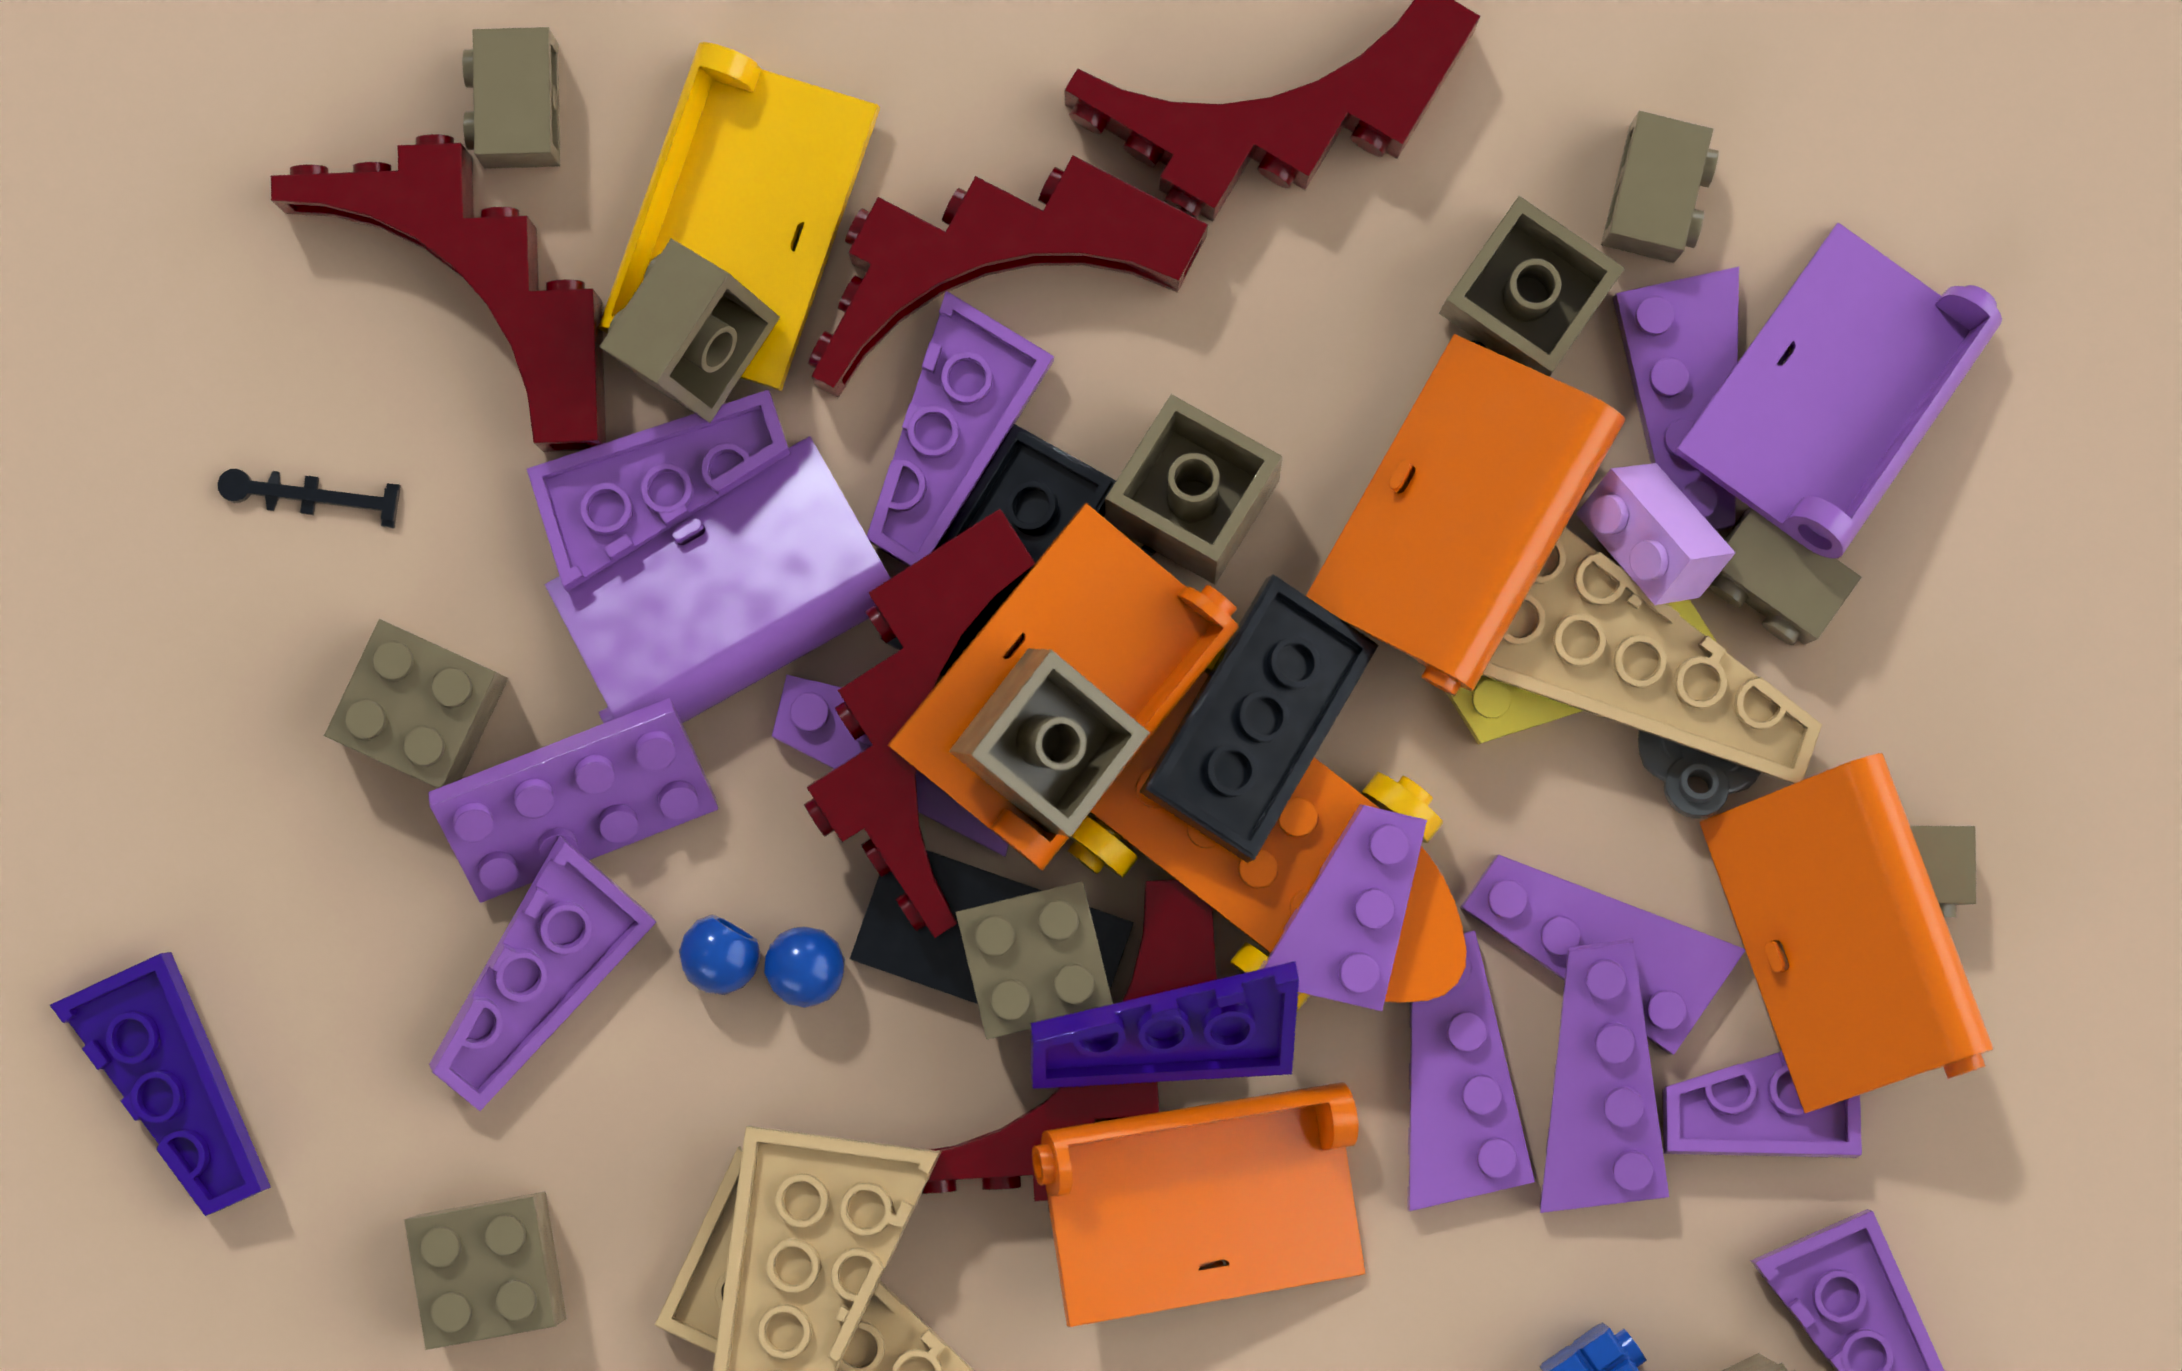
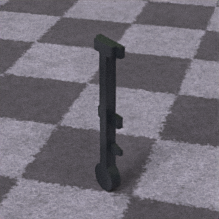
[218,469,401,528]

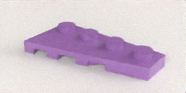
[1460,855,1746,1055]

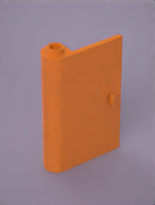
[1306,334,1626,696]
[887,503,1239,871]
[1699,753,1994,1113]
[1032,1082,1366,1327]

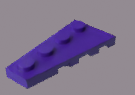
[50,952,271,1216]
[1030,961,1299,1089]

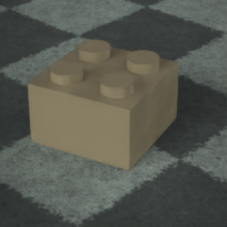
[1439,196,1625,376]
[599,238,780,423]
[1105,394,1282,585]
[324,619,508,788]
[949,648,1150,837]
[956,881,1113,1040]
[404,1192,567,1350]

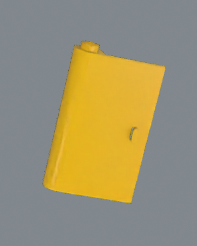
[598,42,880,391]

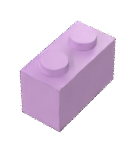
[1576,463,1735,605]

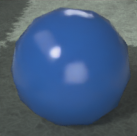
[679,915,761,995]
[764,926,845,1008]

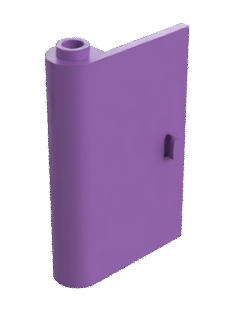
[1674,222,2002,558]
[544,436,891,724]

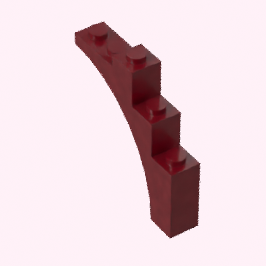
[1064,0,1481,222]
[271,134,606,452]
[808,155,1208,398]
[804,509,1035,938]
[922,880,1217,1212]

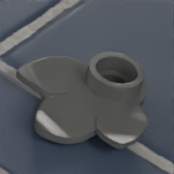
[1638,730,1761,819]

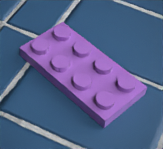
[428,698,718,903]

